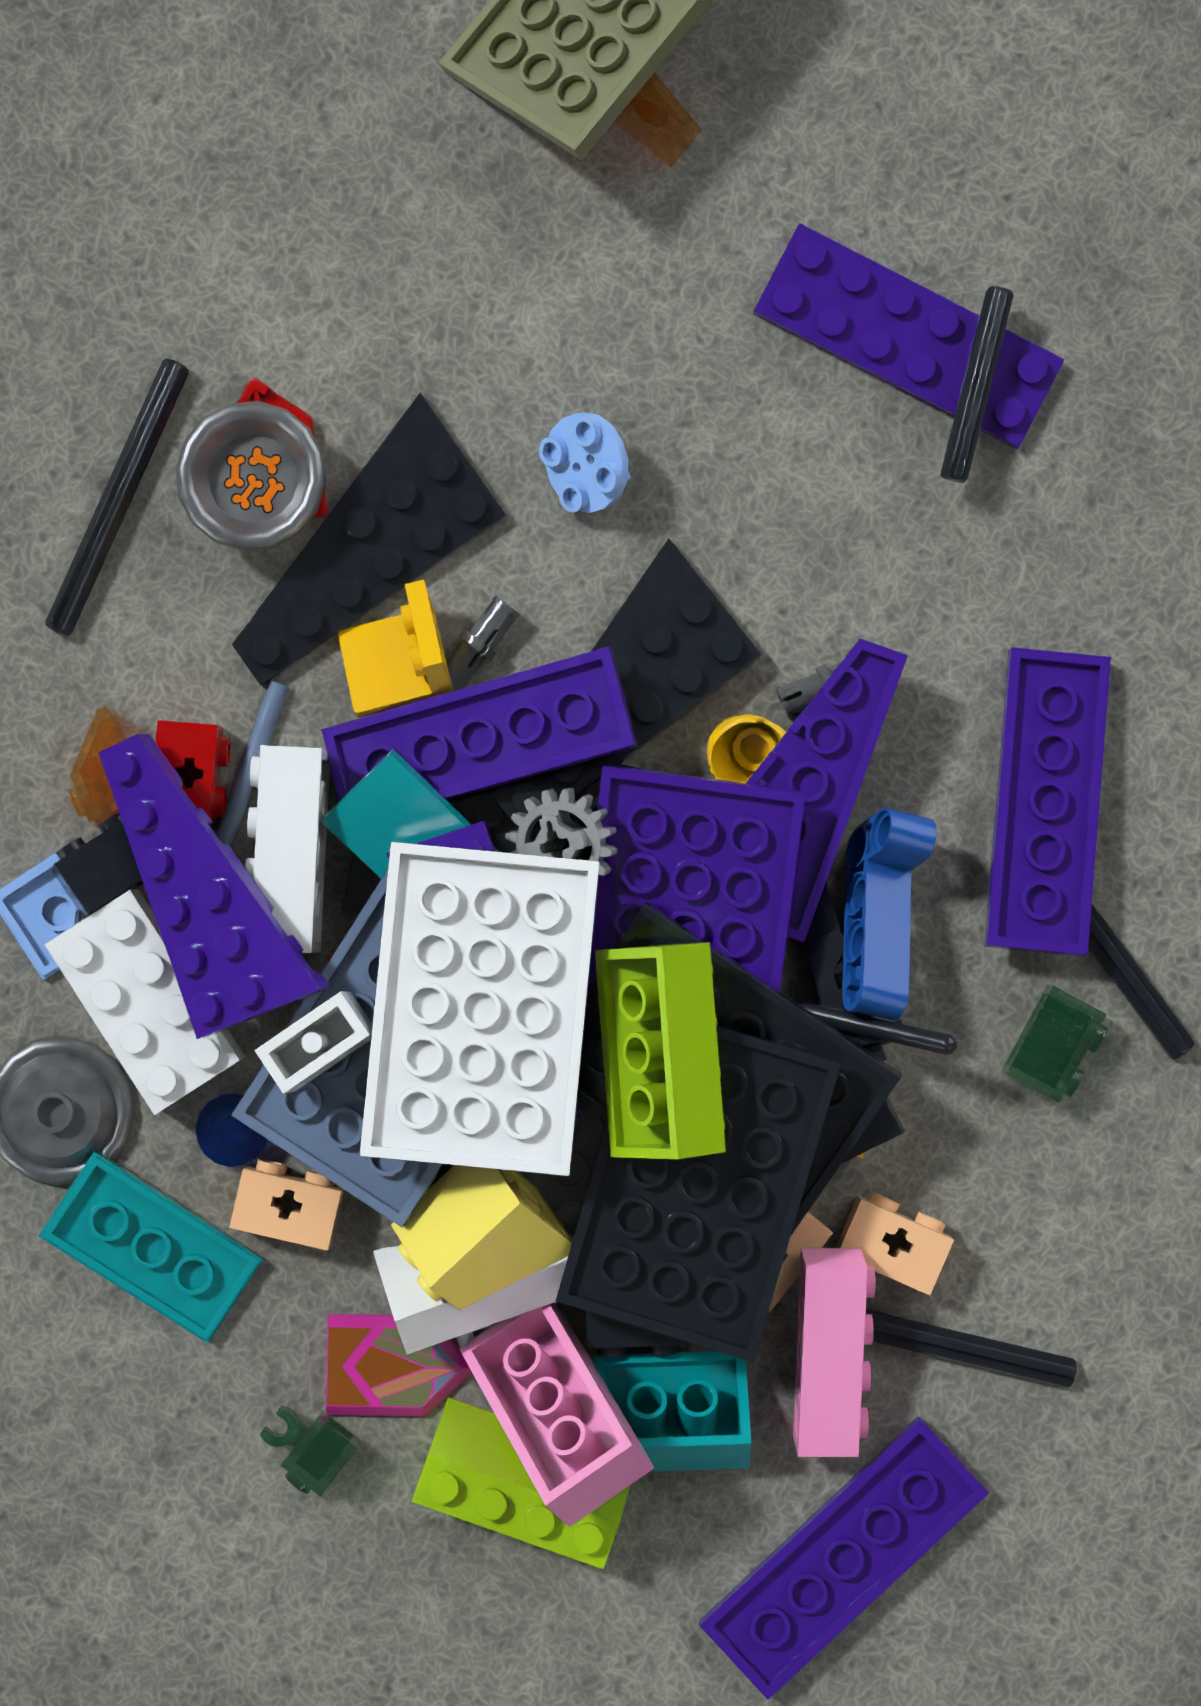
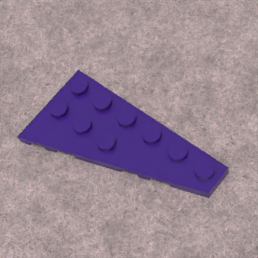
[746,638,908,942]
[98,733,330,1039]

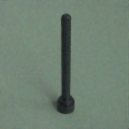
[792,999,957,1055]

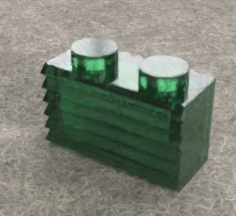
[1001,984,1108,1103]

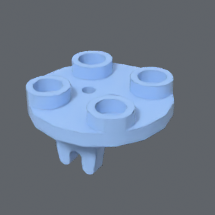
[539,412,631,513]

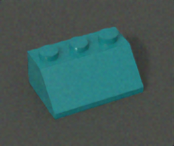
[595,1351,751,1472]

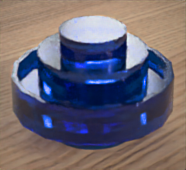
[195,1092,269,1167]

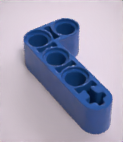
[842,808,937,1020]

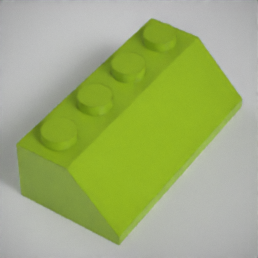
[595,942,726,1159]
[412,1397,631,1569]

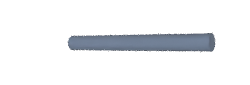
[215,680,289,849]

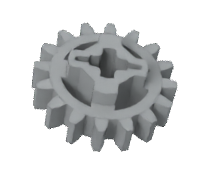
[505,788,618,886]

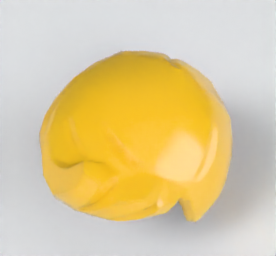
[706,714,786,783]

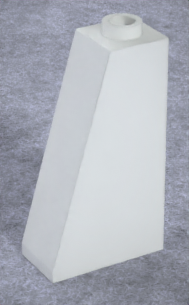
[373,1246,568,1354]

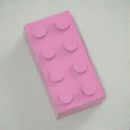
[460,1303,655,1527]

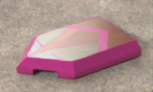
[326,1314,472,1416]

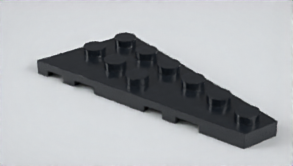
[232,393,506,686]
[492,538,761,830]

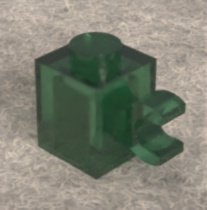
[260,1405,361,1497]

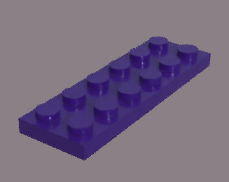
[753,223,1065,449]
[321,646,638,801]
[984,647,1111,957]
[699,1416,989,1700]

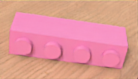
[793,1248,876,1457]

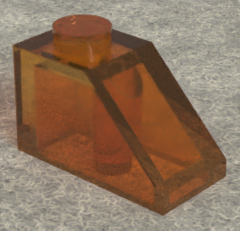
[614,72,702,168]
[68,706,126,823]

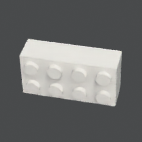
[245,745,330,953]
[45,889,246,1115]

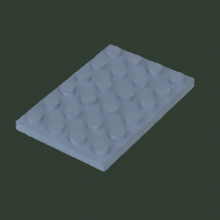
[231,870,444,1227]

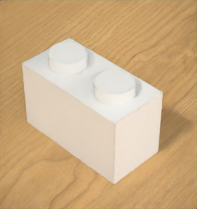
[254,991,373,1094]

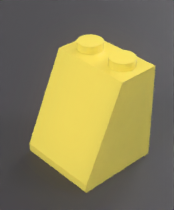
[391,1165,573,1310]

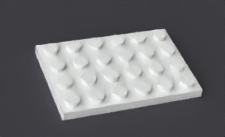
[360,842,599,1176]

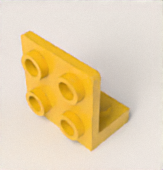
[338,579,453,718]

